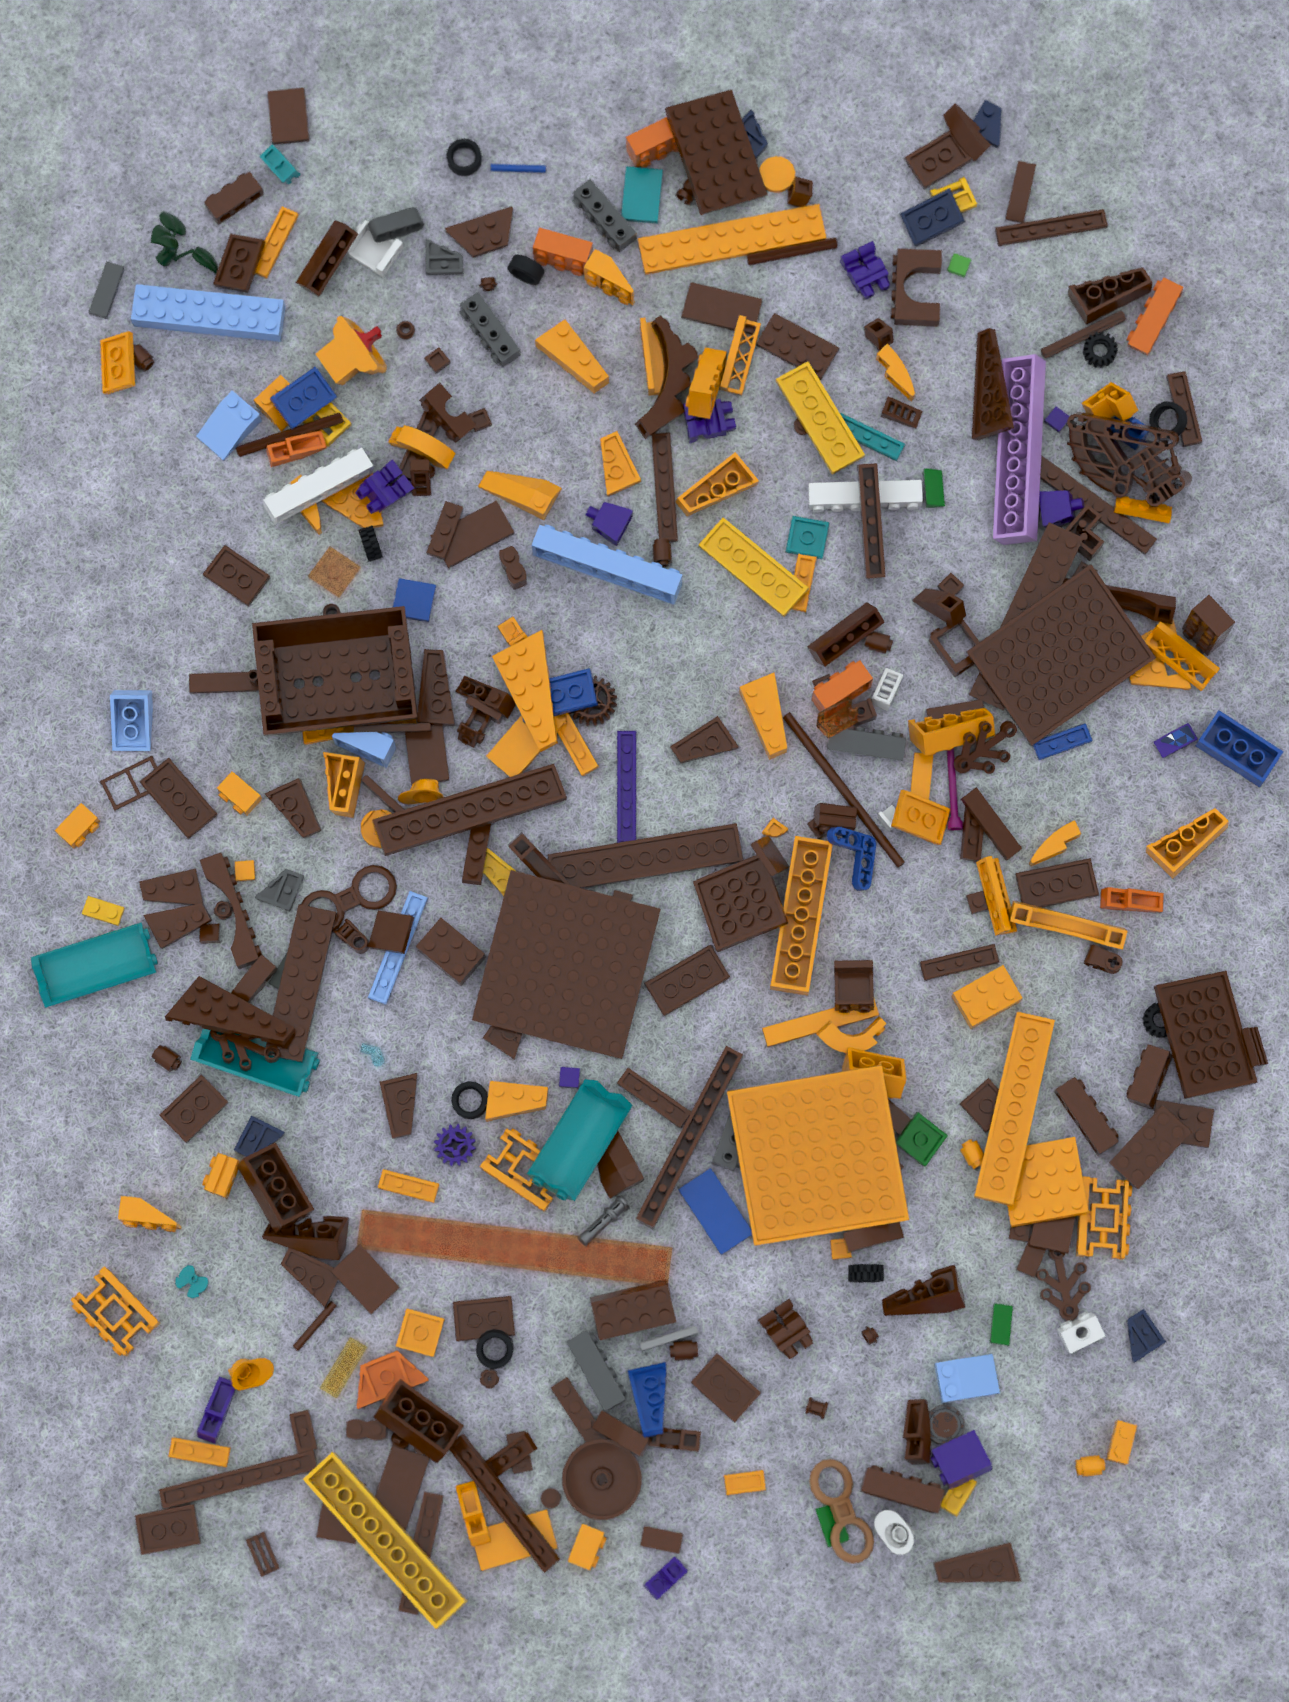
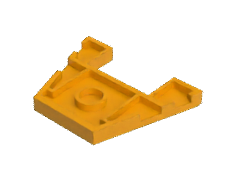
[1129,620,1191,690]

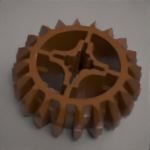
[569,676,617,727]

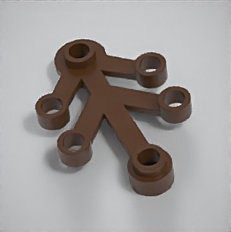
[954,721,1017,774]
[210,1030,280,1071]
[1036,1250,1091,1321]

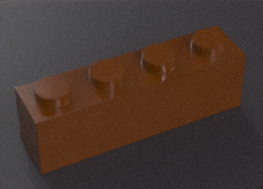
[296,220,358,296]
[807,602,885,667]
[1054,1077,1119,1156]

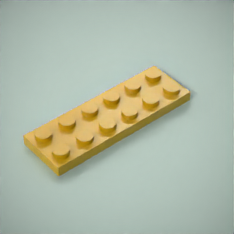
[776,362,865,475]
[698,517,809,617]

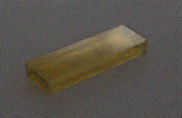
[320,1337,368,1398]

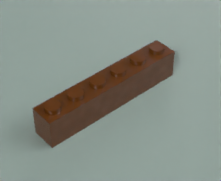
[857,463,886,579]

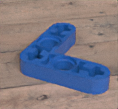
[827,827,876,891]

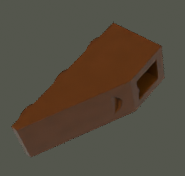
[913,588,966,627]
[455,676,516,719]

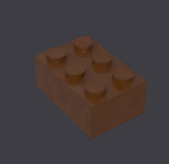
[416,918,486,986]

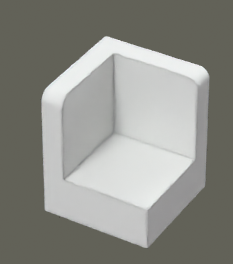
[877,805,895,832]

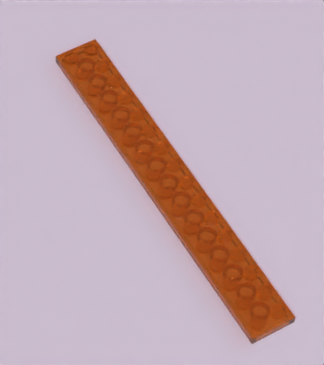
[357,1209,672,1284]

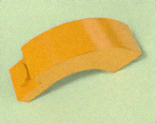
[388,425,456,469]
[816,1017,887,1053]

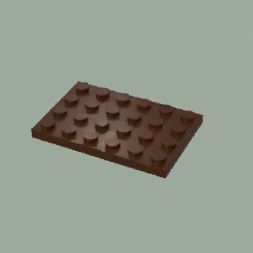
[664,89,768,215]
[1154,971,1257,1099]

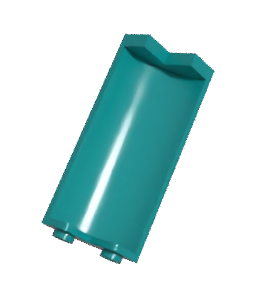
[31,922,158,1008]
[190,1029,320,1097]
[527,1079,633,1201]

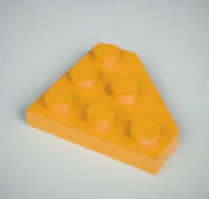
[321,473,384,528]

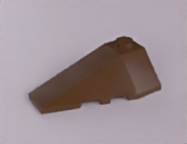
[598,1131,644,1199]
[262,1216,349,1260]
[882,1265,966,1316]

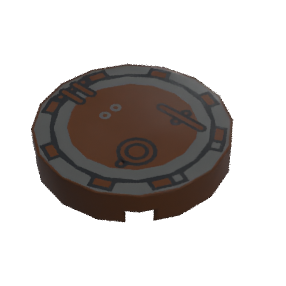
[929,1405,965,1445]

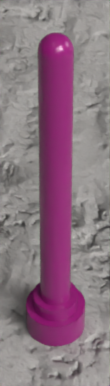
[947,748,963,831]

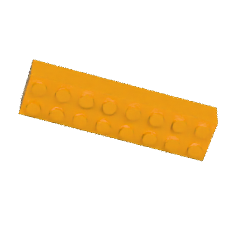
[770,836,832,996]

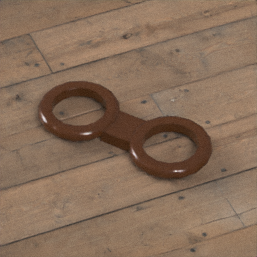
[301,865,397,932]

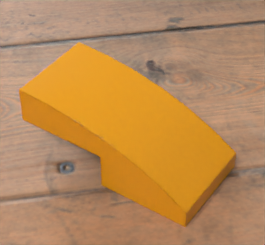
[497,616,527,646]

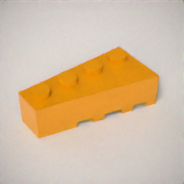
[739,672,787,760]

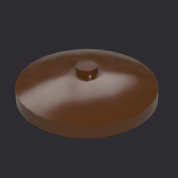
[562,1439,642,1520]

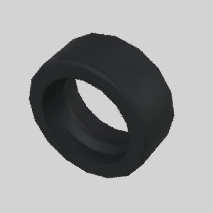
[446,138,482,176]
[507,254,545,285]
[1149,401,1187,439]
[451,1081,488,1119]
[476,1329,514,1369]

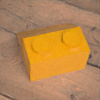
[254,375,290,431]

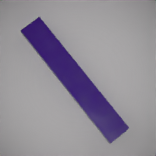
[617,731,636,843]

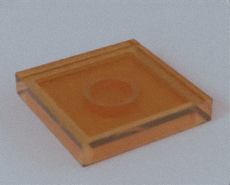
[308,547,361,598]

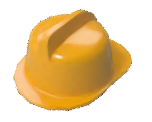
[398,779,444,805]
[228,1358,274,1391]

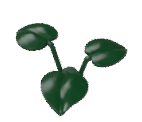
[151,211,218,274]

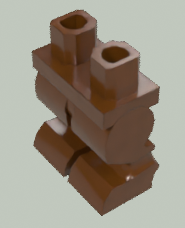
[757,1298,813,1359]

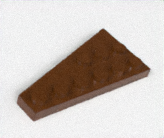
[165,976,295,1045]

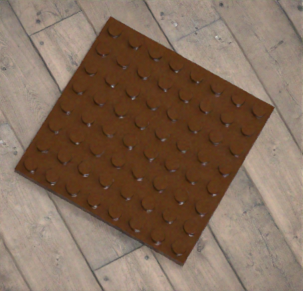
[472,870,661,1059]

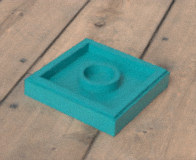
[785,516,830,559]

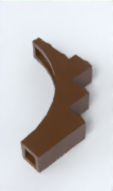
[635,315,699,439]

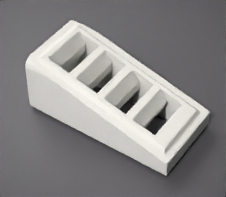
[871,668,903,711]

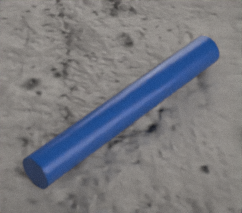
[491,164,546,173]

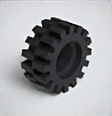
[1083,332,1118,368]
[358,525,383,562]
[1143,1002,1167,1038]
[848,1264,884,1283]

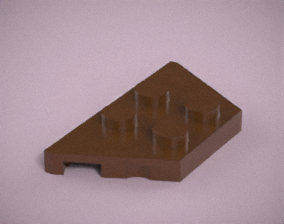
[445,206,513,258]

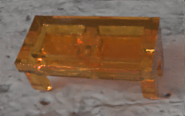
[816,697,859,738]

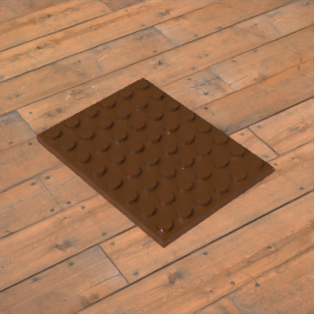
[966,564,1156,746]

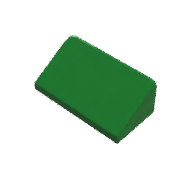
[923,468,945,508]
[989,1303,1013,1346]
[816,1505,849,1548]

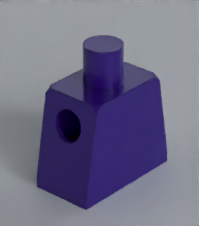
[1039,491,1085,529]
[585,502,633,546]

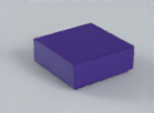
[1044,406,1070,433]
[559,1067,580,1088]

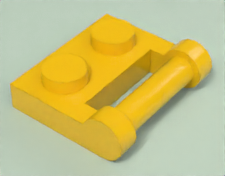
[930,177,977,213]
[303,402,352,447]

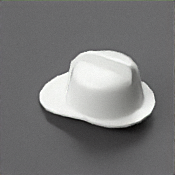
[874,1510,914,1555]

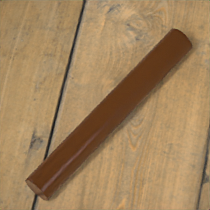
[293,1301,337,1351]

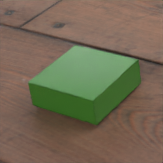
[947,253,971,278]

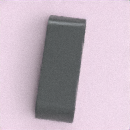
[368,207,424,243]

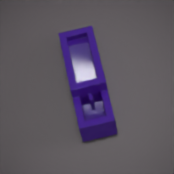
[197,1376,236,1444]

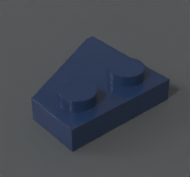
[973,99,1001,148]
[742,110,768,159]
[234,1115,285,1157]
[1127,1309,1166,1363]

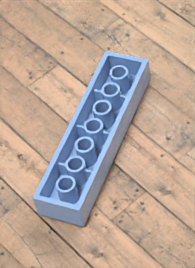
[131,284,286,342]
[532,525,682,605]

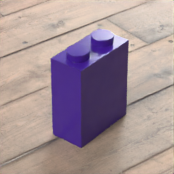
[930,1430,993,1490]

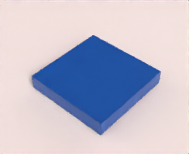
[393,578,436,622]

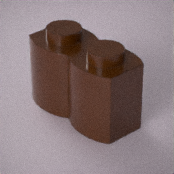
[499,546,527,590]
[346,1419,388,1441]

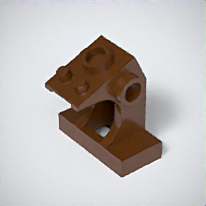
[457,696,503,748]

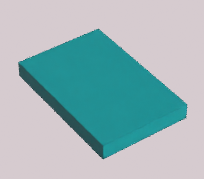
[621,166,663,224]

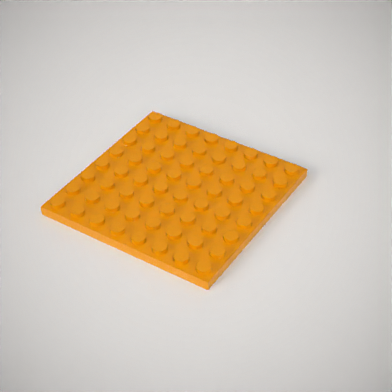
[727,1065,909,1246]

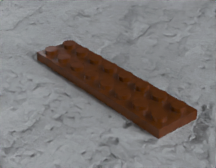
[265,904,337,1063]

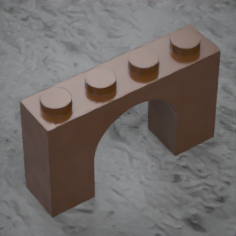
[891,248,942,327]

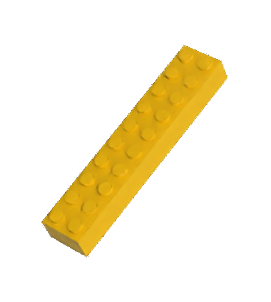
[303,1452,468,1629]

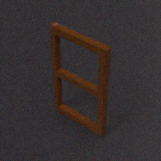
[100,756,157,811]

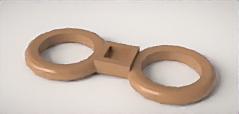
[809,1459,874,1564]

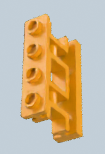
[480,1128,553,1212]
[1076,1176,1132,1260]
[71,1266,161,1357]

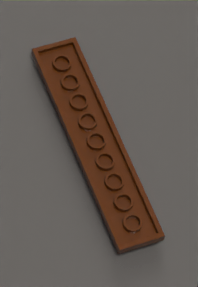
[969,522,1083,711]
[372,764,567,856]
[547,823,743,888]

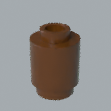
[133,344,155,372]
[652,538,672,568]
[864,631,893,654]
[152,1045,182,1072]
[670,1340,698,1361]

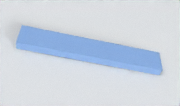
[368,891,428,1005]

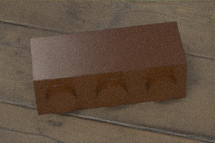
[204,171,264,225]
[1127,1044,1173,1110]

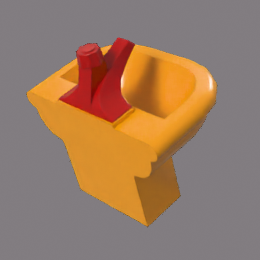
[316,316,387,386]

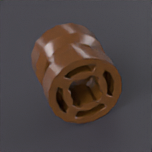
[675,179,694,205]

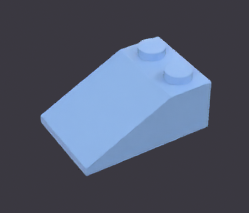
[196,390,262,461]
[110,690,153,751]
[332,732,396,768]
[934,1354,1000,1403]

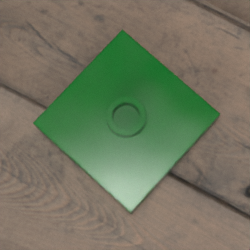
[896,1112,948,1167]

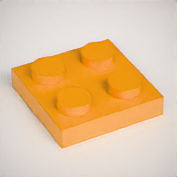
[396,1308,445,1357]

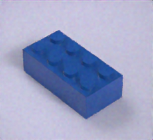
[1195,710,1284,788]

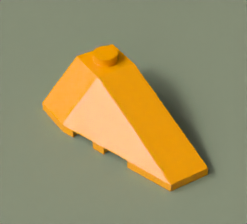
[478,471,562,520]

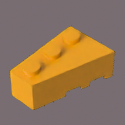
[323,752,365,818]

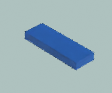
[1033,723,1093,760]

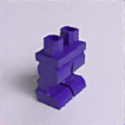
[840,241,890,299]
[683,398,736,443]
[355,459,414,514]

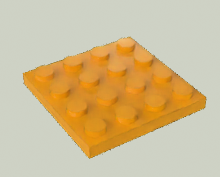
[1007,1137,1089,1227]

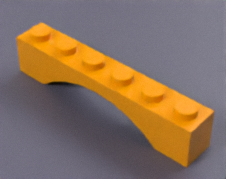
[1009,901,1128,950]

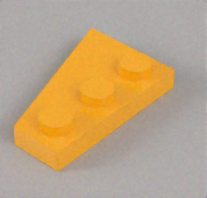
[600,431,641,497]

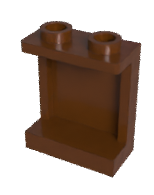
[834,960,874,1013]

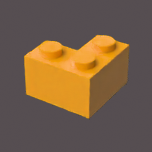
[1082,382,1139,421]

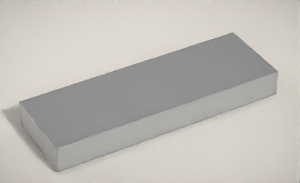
[640,1326,698,1352]

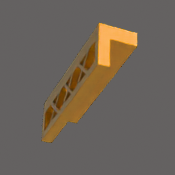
[720,315,761,395]
[640,318,664,396]
[1144,621,1220,691]
[976,856,1017,936]

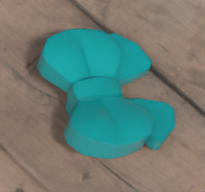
[175,1265,209,1298]

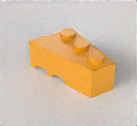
[485,1081,549,1122]

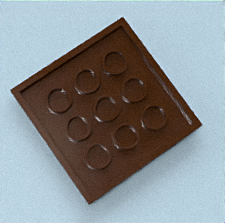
[693,855,789,952]

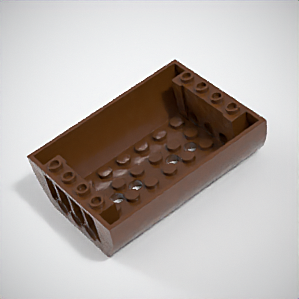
[252,606,418,736]

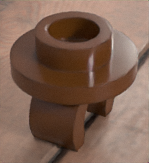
[391,1433,409,1449]

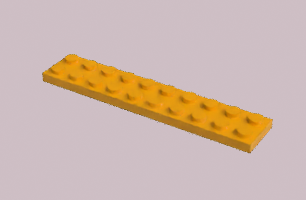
[638,204,827,275]
[974,1012,1055,1206]

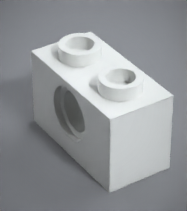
[1056,1312,1106,1354]

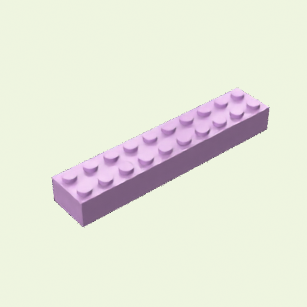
[993,354,1046,545]

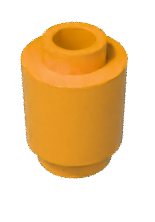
[960,1139,984,1170]
[1075,1455,1105,1477]

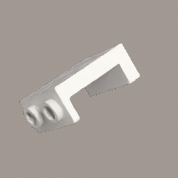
[346,220,404,277]

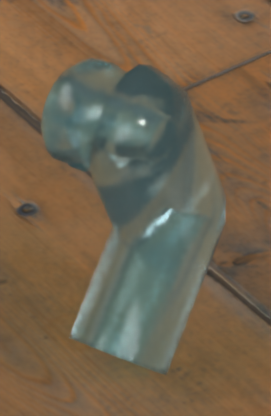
[360,1043,384,1067]

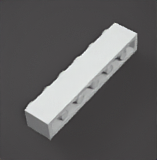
[263,448,373,525]
[808,480,923,512]

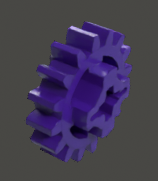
[434,1124,476,1167]

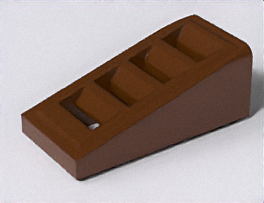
[881,397,923,429]
[410,460,431,496]

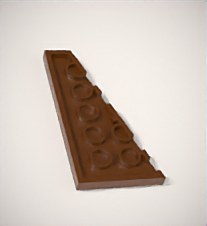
[972,328,1014,440]

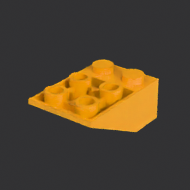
[584,249,634,306]
[118,1196,182,1232]

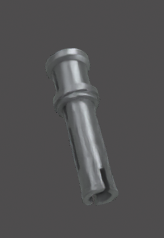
[578,1196,630,1246]

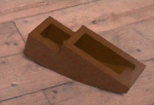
[943,103,991,162]
[1005,161,1036,223]
[231,955,278,1003]
[842,1222,904,1253]
[903,1399,931,1465]
[592,1410,652,1457]

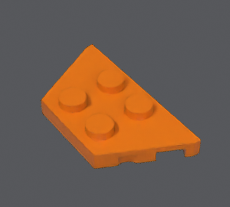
[357,1351,429,1409]

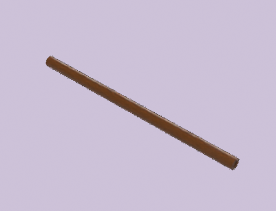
[783,712,905,868]

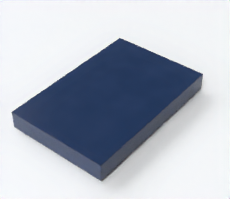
[900,188,965,247]

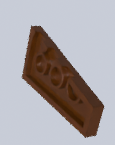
[933,1542,1021,1583]

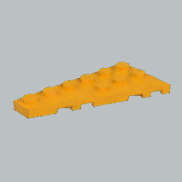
[492,630,558,752]

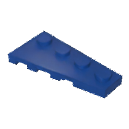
[628,1362,667,1437]

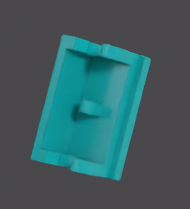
[259,144,301,185]

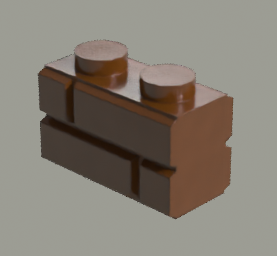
[813,803,857,833]

